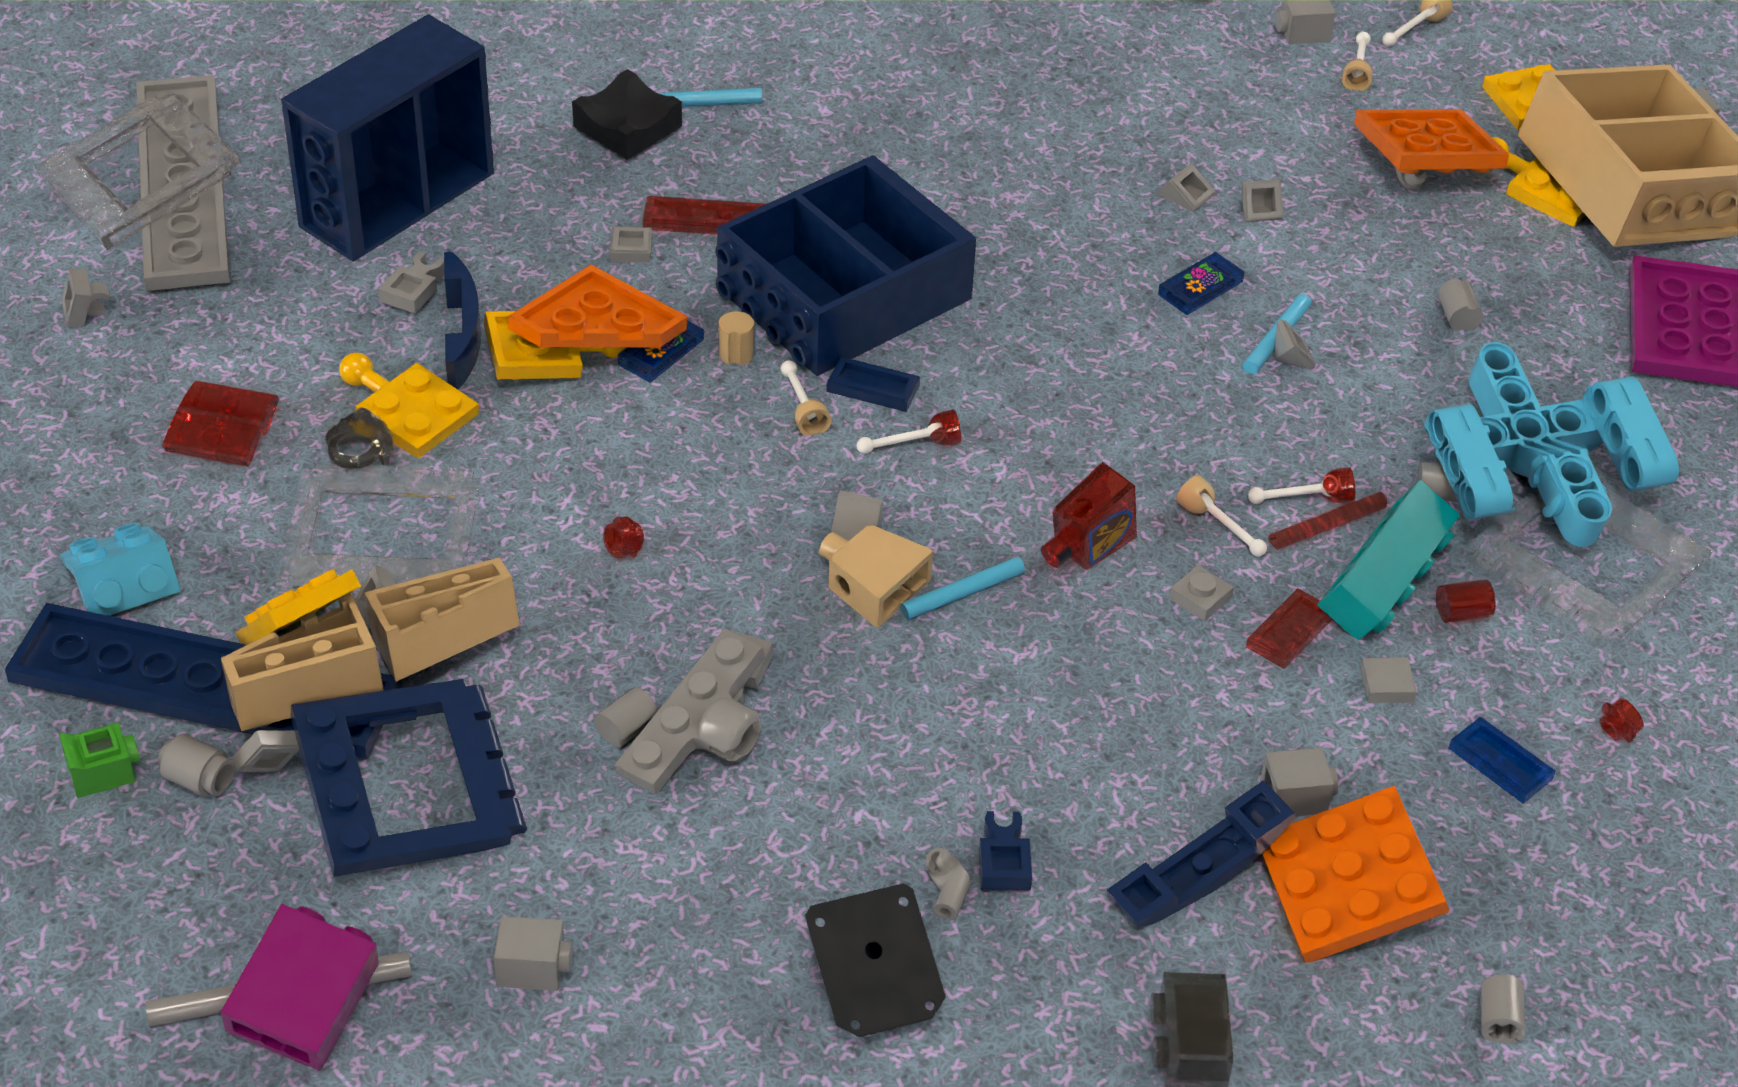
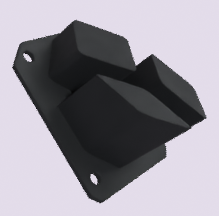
[805,883,946,1037]

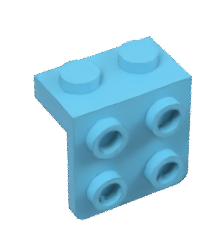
[60,523,181,616]

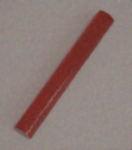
[1269,492,1387,550]

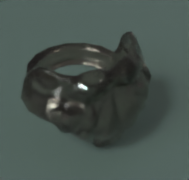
[325,407,394,469]

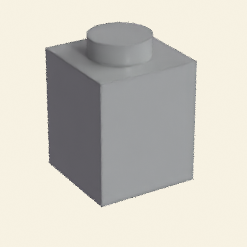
[1275,0,1335,44]
[1260,748,1338,817]
[494,916,573,991]

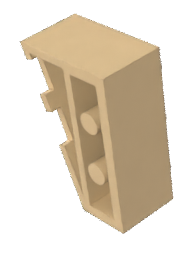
[364,558,520,682]
[221,593,383,732]

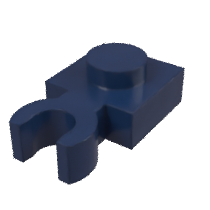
[979,811,1032,890]

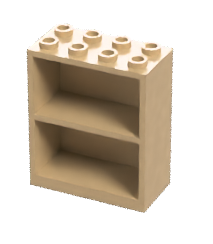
[1518,64,1738,247]

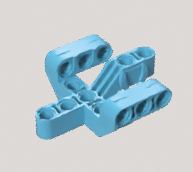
[1423,342,1679,547]

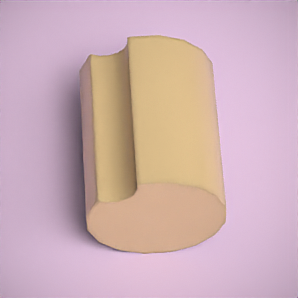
[719,311,754,366]

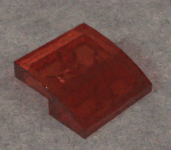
[162,380,279,467]

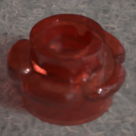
[603,516,644,558]
[1599,698,1644,743]

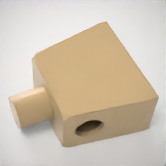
[819,525,933,628]

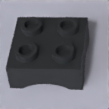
[572,69,682,160]

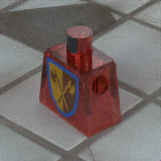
[1041,462,1137,570]

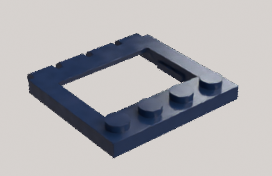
[291,679,527,877]

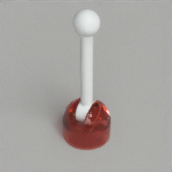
[857,409,962,454]
[1248,467,1356,504]

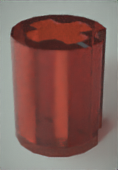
[1436,579,1496,623]

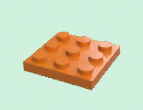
[1354,109,1509,174]
[1262,785,1449,963]

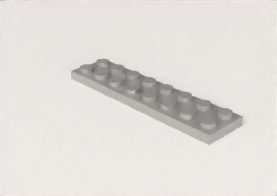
[136,75,230,291]

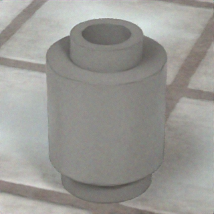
[158,734,235,796]

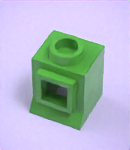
[59,722,141,798]

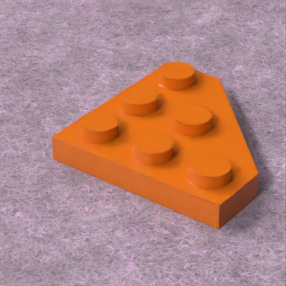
[508,264,688,348]

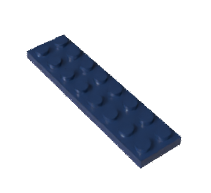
[5,603,401,759]

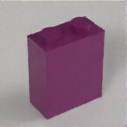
[220,903,379,1071]

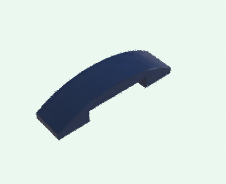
[444,252,481,389]
[1107,780,1295,928]

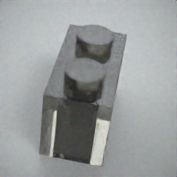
[1150,972,1234,1087]

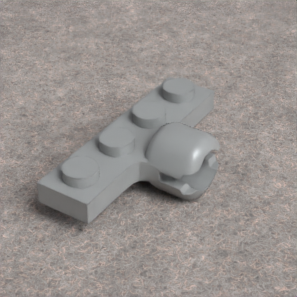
[614,628,765,795]

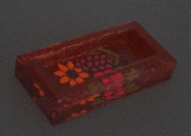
[1246,588,1333,669]

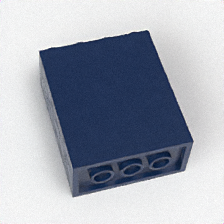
[281,14,494,262]
[715,155,976,376]

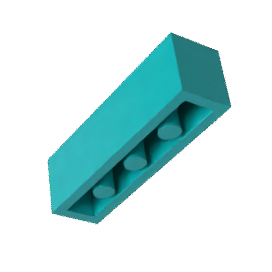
[1317,479,1460,640]

